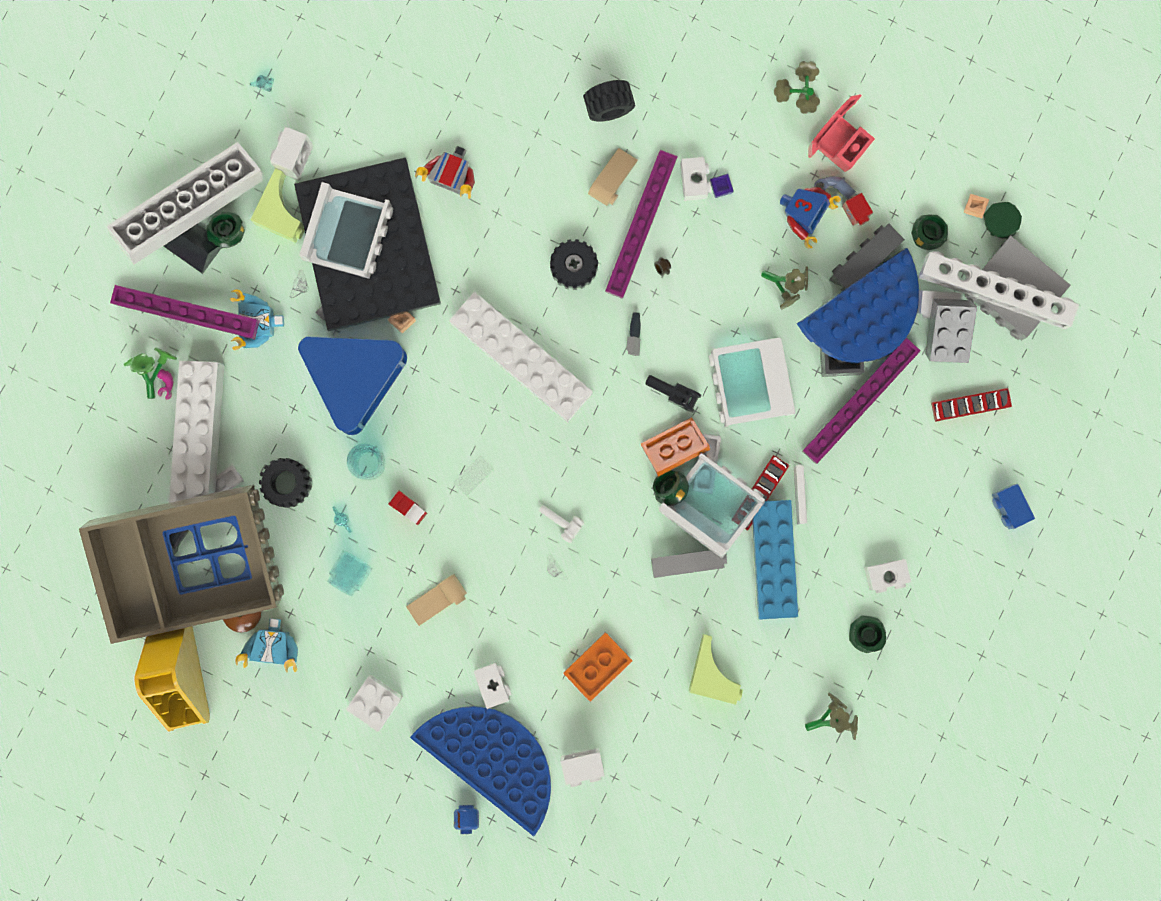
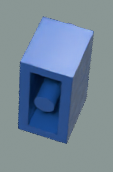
[992,484,1035,529]

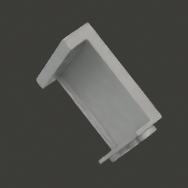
[965,236,1071,341]

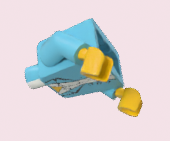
[230,289,285,351]
[235,618,298,673]

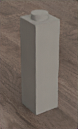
[651,550,727,578]

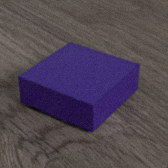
[709,174,734,198]

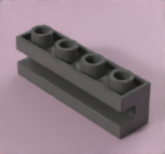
[830,223,905,291]

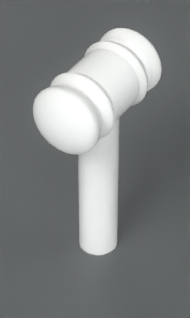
[539,505,585,543]

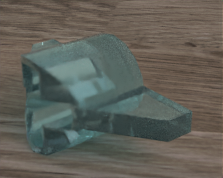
[249,75,274,92]
[332,506,352,533]

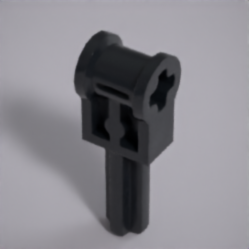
[645,375,702,413]

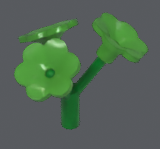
[123,347,177,399]

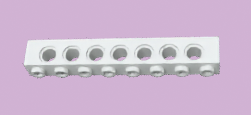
[918,251,1079,330]

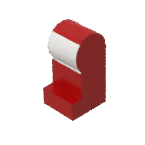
[388,490,428,525]

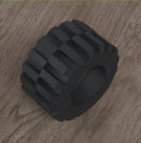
[583,80,636,122]
[259,458,312,508]

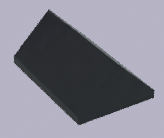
[163,224,221,274]

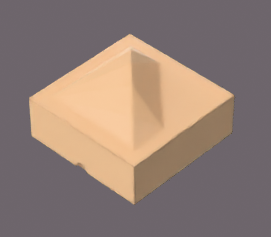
[964,194,989,218]
[388,312,416,333]

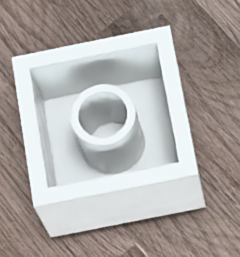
[270,126,314,180]
[345,675,403,732]
[560,748,605,787]

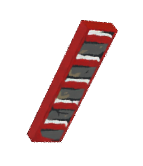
[931,388,1012,422]
[731,455,790,531]

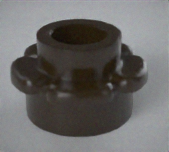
[654,257,671,276]

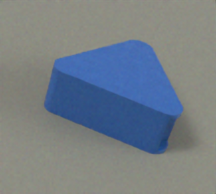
[298,337,407,435]

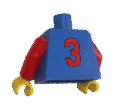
[780,187,841,249]

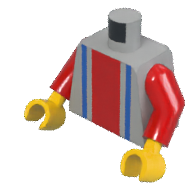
[415,146,475,199]

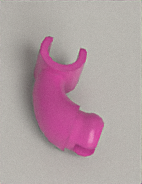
[157,369,174,400]

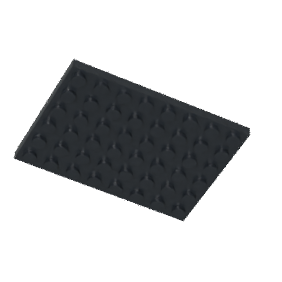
[294,157,441,332]

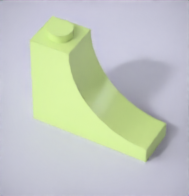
[250,168,304,243]
[689,634,743,705]

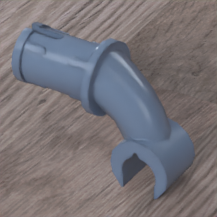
[814,176,856,200]

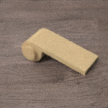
[588,148,638,206]
[406,574,467,626]

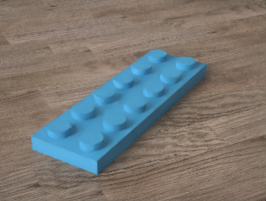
[751,500,798,620]

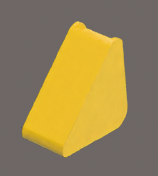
[134,626,210,732]

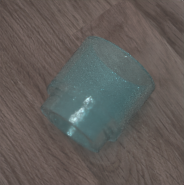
[347,444,386,481]
[327,550,373,596]

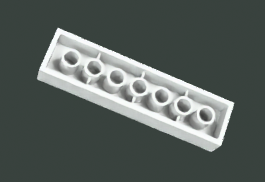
[106,142,263,265]
[449,292,593,423]
[169,360,225,503]

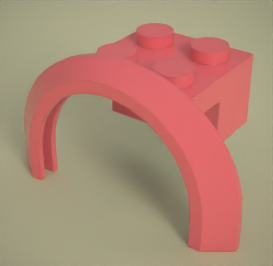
[808,94,875,172]

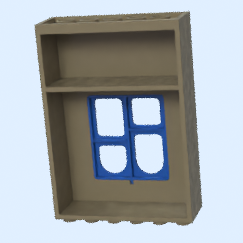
[79,484,284,644]

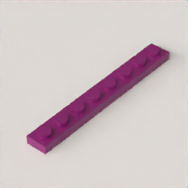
[605,150,678,299]
[110,285,260,339]
[802,338,921,464]

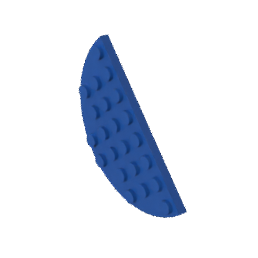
[796,248,919,363]
[410,706,551,836]

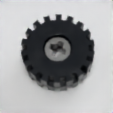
[550,239,598,290]

